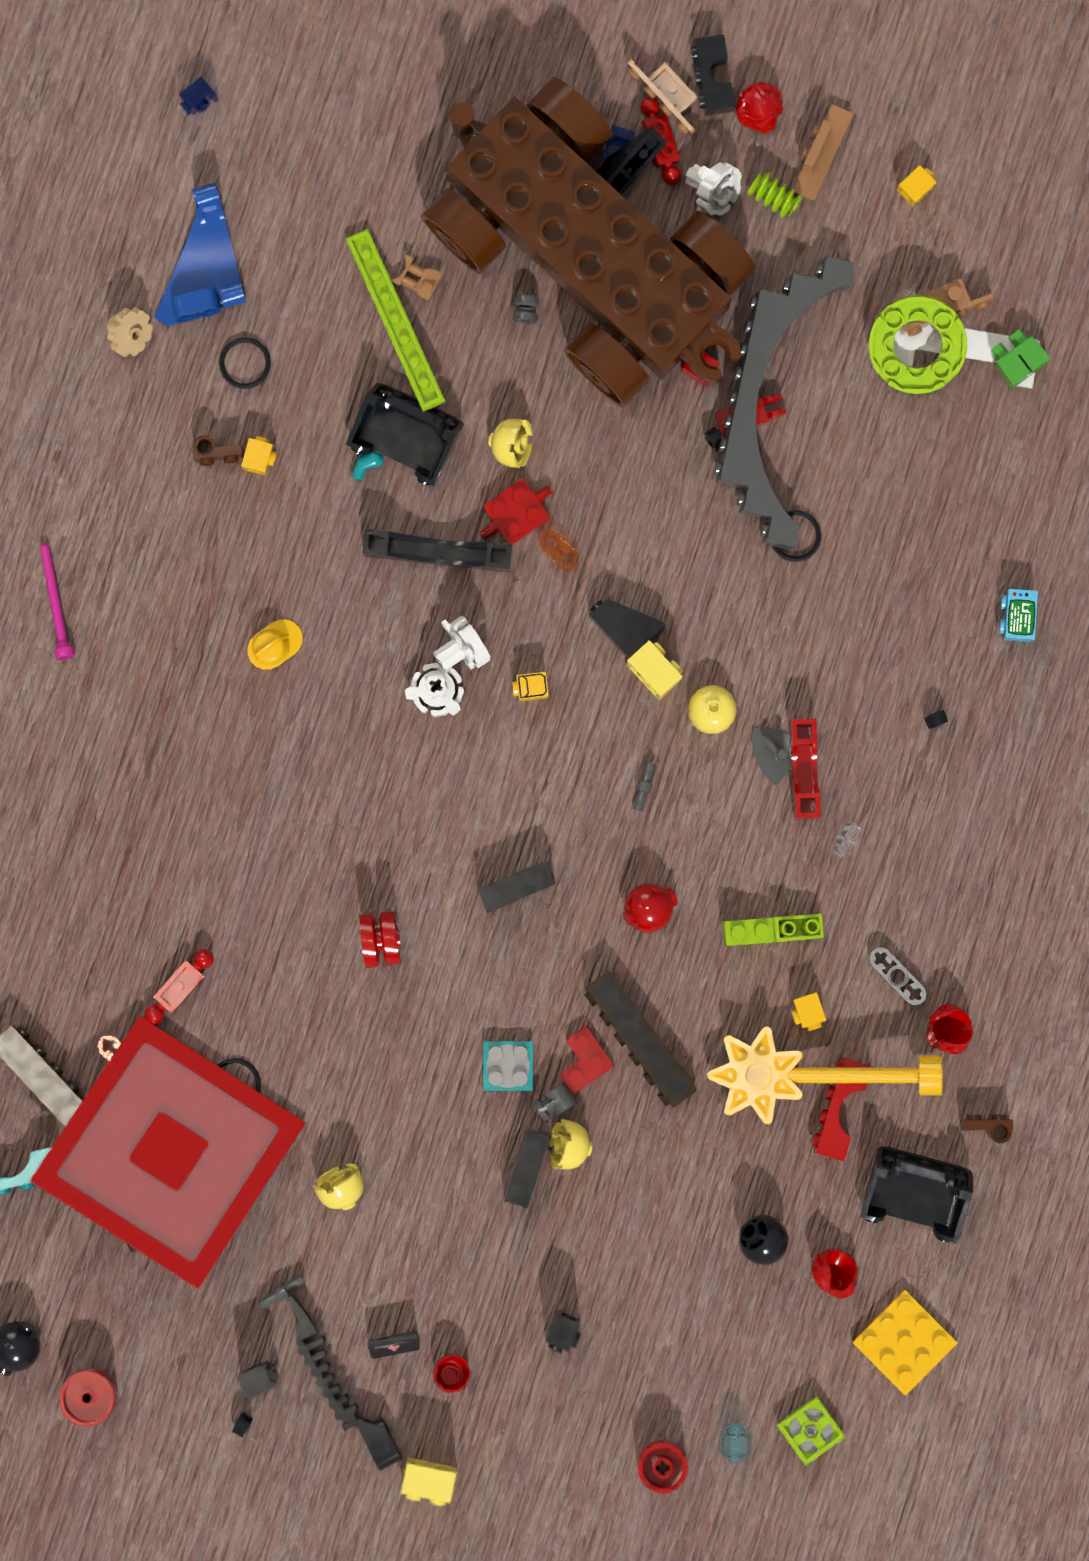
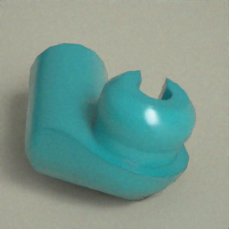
[351,451,384,481]

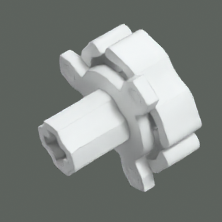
[685,162,742,216]
[433,615,490,671]
[405,663,464,718]

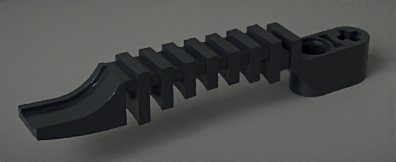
[287,1295,402,1471]

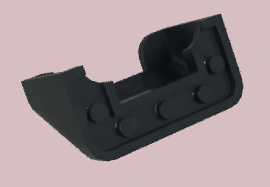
[345,383,464,486]
[860,1146,973,1243]

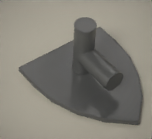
[752,727,792,785]

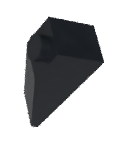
[596,127,667,196]

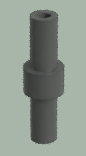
[633,762,655,812]
[258,1274,305,1309]

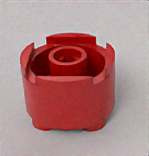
[637,1440,688,1494]

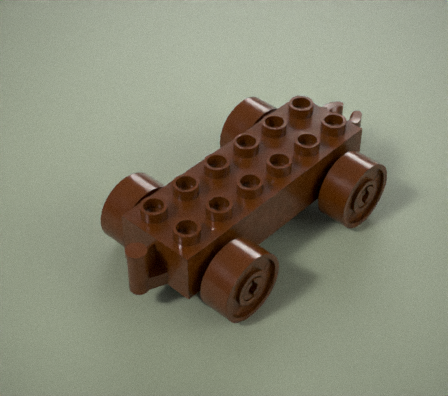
[421,77,756,408]

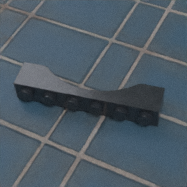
[362,529,512,573]

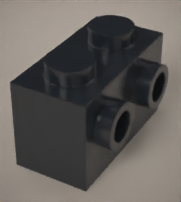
[545,1310,581,1353]

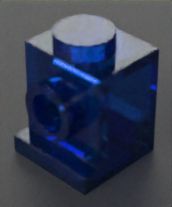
[179,76,219,116]

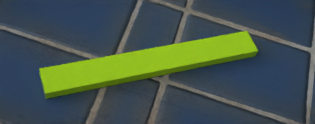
[346,229,445,412]

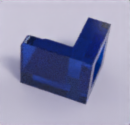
[603,125,636,158]

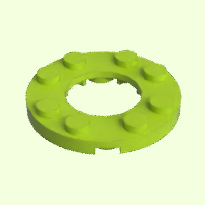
[869,295,967,394]

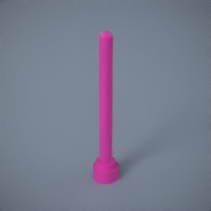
[40,544,75,660]

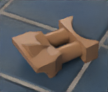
[391,255,443,301]

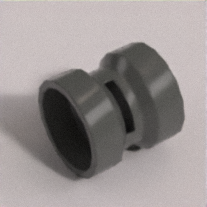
[513,295,539,324]

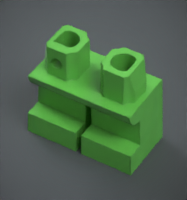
[990,329,1050,390]

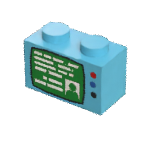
[999,589,1038,642]

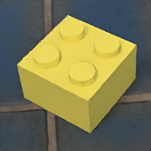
[626,640,682,701]
[401,1458,457,1506]

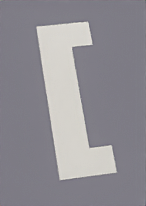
[893,321,1040,388]

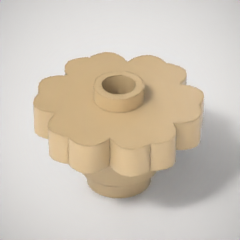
[107,307,153,357]

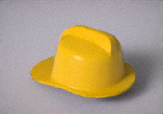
[247,619,303,670]

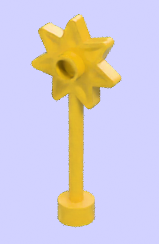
[707,1027,942,1124]

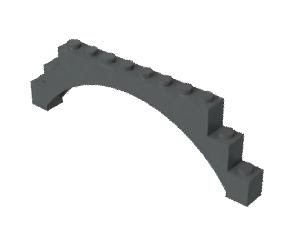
[713,256,855,550]

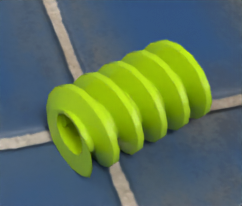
[747,171,803,219]

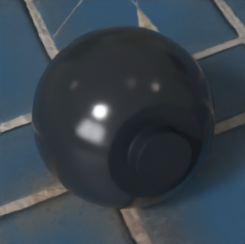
[739,1215,789,1265]
[0,1321,41,1376]

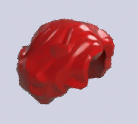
[735,81,783,134]
[926,1004,973,1055]
[811,1249,859,1299]

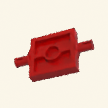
[479,478,553,545]

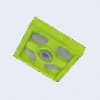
[776,1396,846,1466]

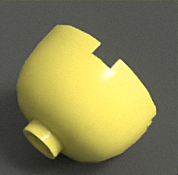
[489,419,532,468]
[688,685,737,734]
[548,1119,592,1170]
[313,1163,364,1210]

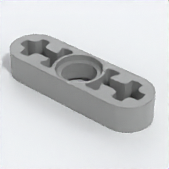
[869,947,926,1005]

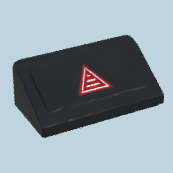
[367,1331,420,1359]

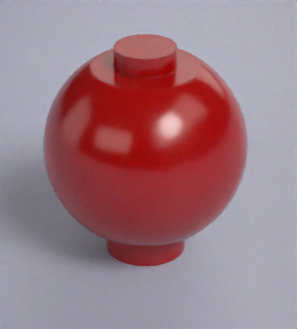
[623,884,678,933]

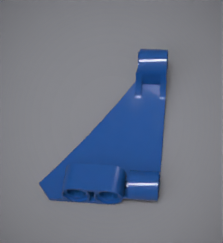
[154,183,246,327]

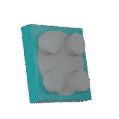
[483,1041,533,1091]

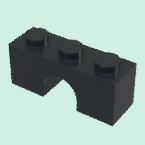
[691,35,735,116]
[478,861,555,913]
[504,1129,550,1208]

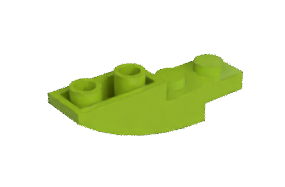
[722,914,824,946]

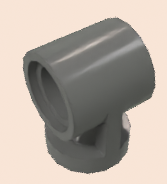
[533,1082,577,1122]

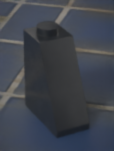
[589,599,666,659]

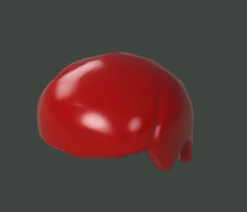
[433,1354,471,1393]

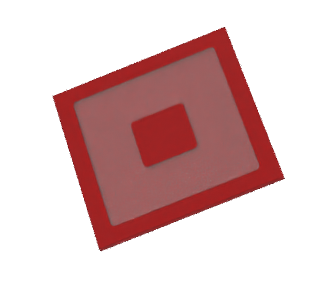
[29,1016,306,1289]

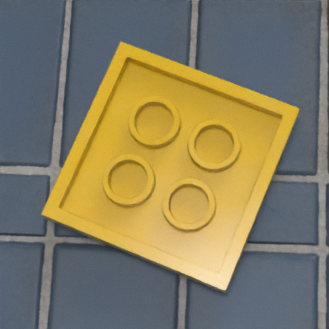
[852,1289,957,1396]

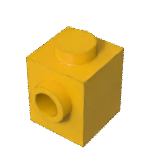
[241,436,277,476]
[791,992,826,1031]

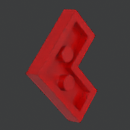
[560,1026,614,1094]

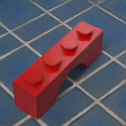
[790,719,821,820]
[811,1058,873,1162]

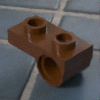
[192,435,244,466]
[960,1114,1013,1143]

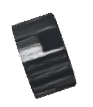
[704,427,723,451]
[924,709,948,729]
[232,1412,253,1437]

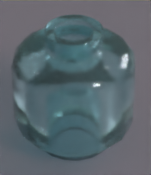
[719,1423,752,1463]

